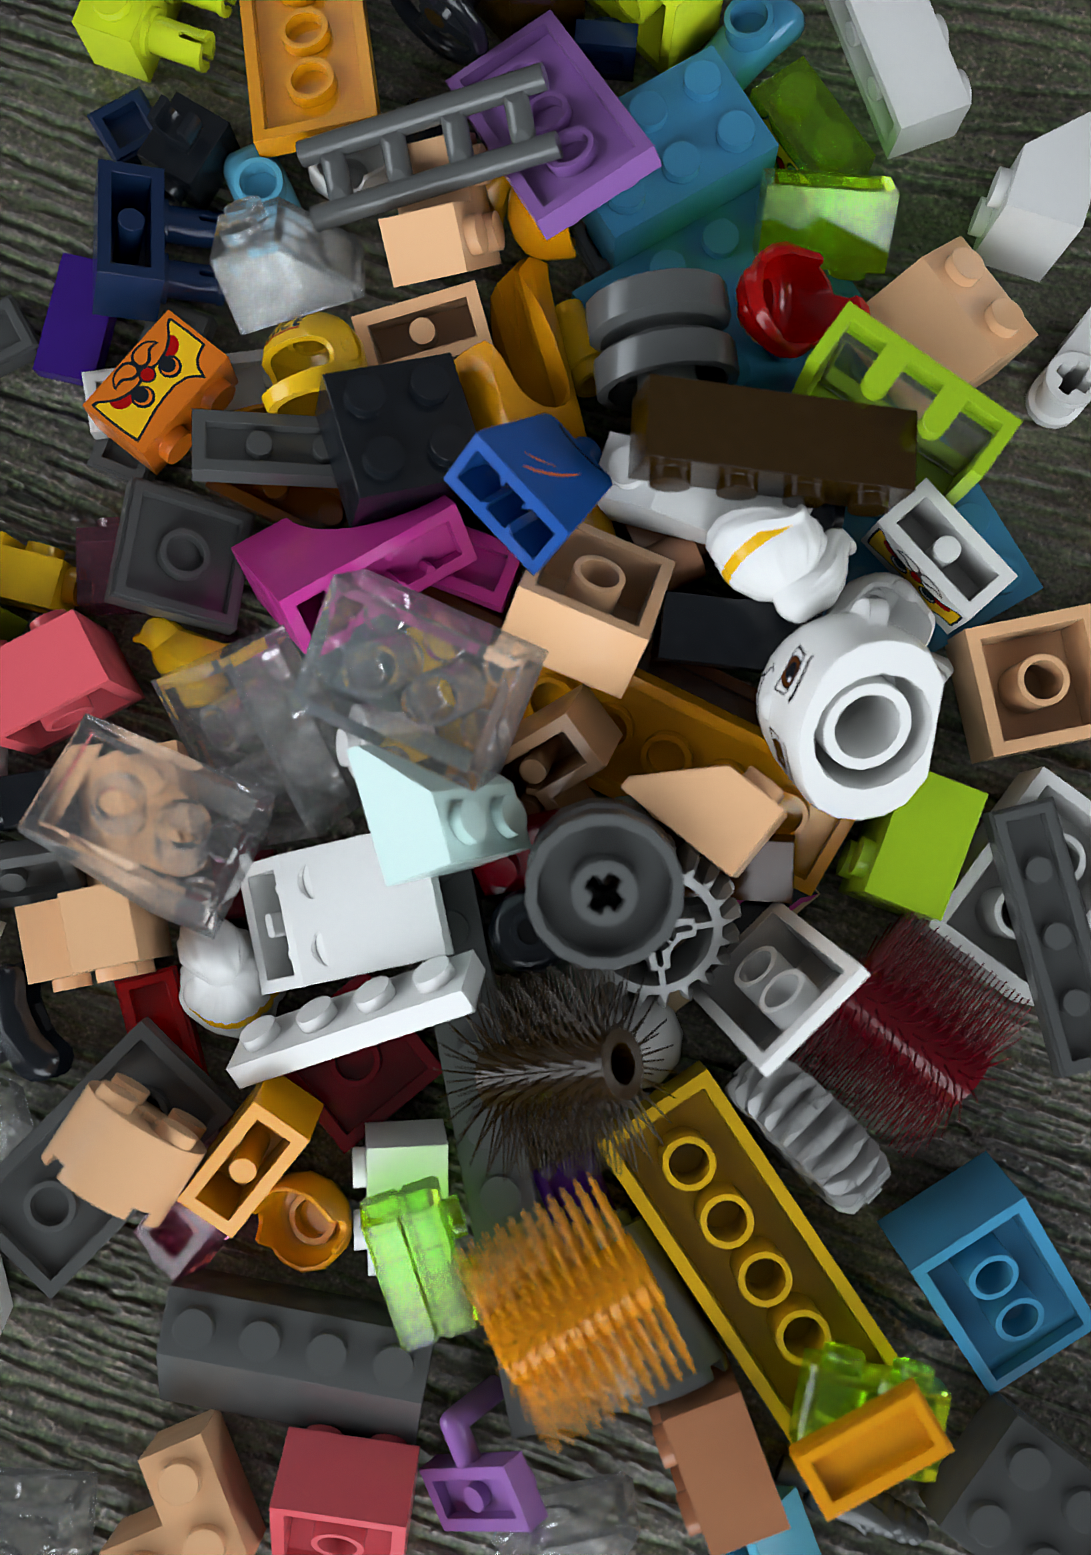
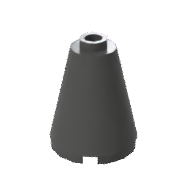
[583,1207,729,1413]

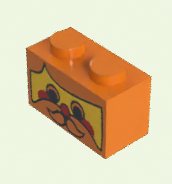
[82,309,239,475]

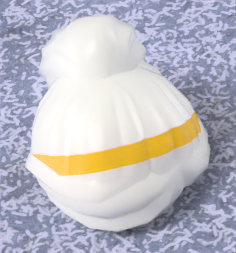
[706,504,857,624]
[176,899,287,1039]

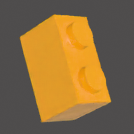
[176,1075,324,1238]

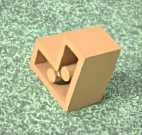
[378,132,505,288]
[14,879,174,993]
[99,1409,266,1555]

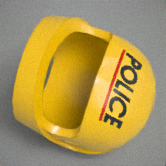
[261,311,367,416]

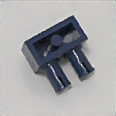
[92,158,226,322]

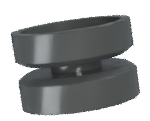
[585,268,740,412]
[525,798,684,969]

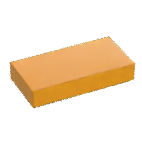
[788,1376,955,1522]

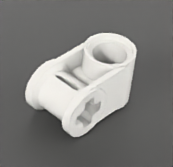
[1025,307,1091,429]

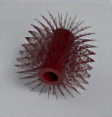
[789,912,1033,1158]

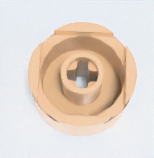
[41,1073,207,1227]

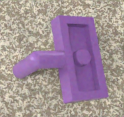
[419,1375,548,1532]

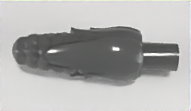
[775,1454,929,1546]

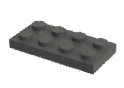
[0,1016,240,1299]

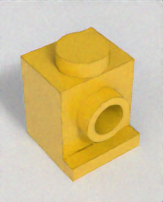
[0,531,89,614]

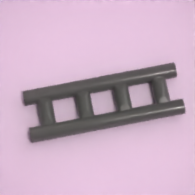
[295,62,563,232]

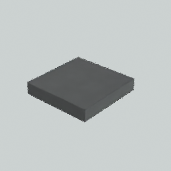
[104,476,256,636]

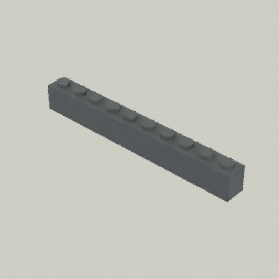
[422,869,579,1439]

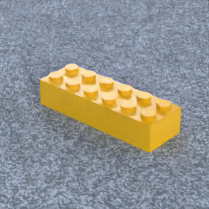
[596,1060,937,1444]

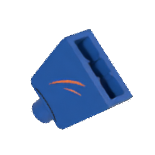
[443,413,613,576]

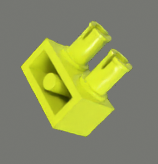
[72,0,236,83]

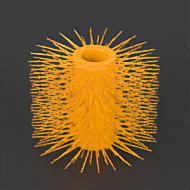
[454,1172,696,1454]

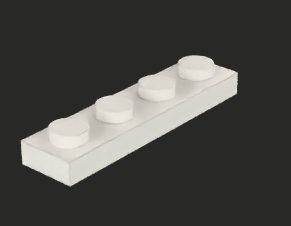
[226,949,486,1089]

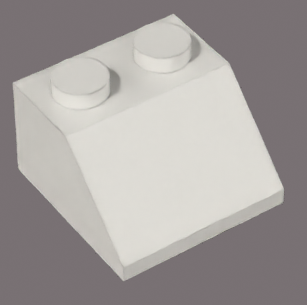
[968,111,1091,282]

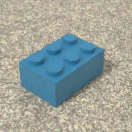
[581,45,779,269]

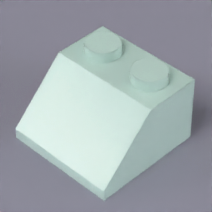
[347,739,532,887]

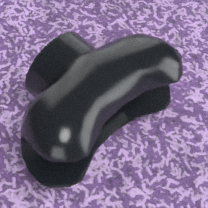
[0,961,74,1082]

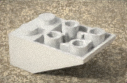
[237,833,454,995]

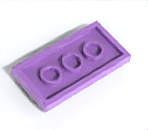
[445,10,662,240]

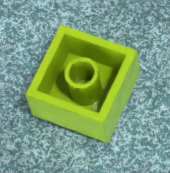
[836,771,989,921]

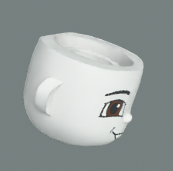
[756,598,944,820]

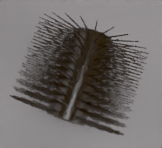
[433,963,677,1181]

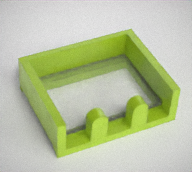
[791,301,1023,506]

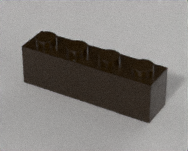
[628,373,918,517]

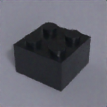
[315,353,477,528]

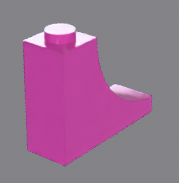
[231,495,478,656]

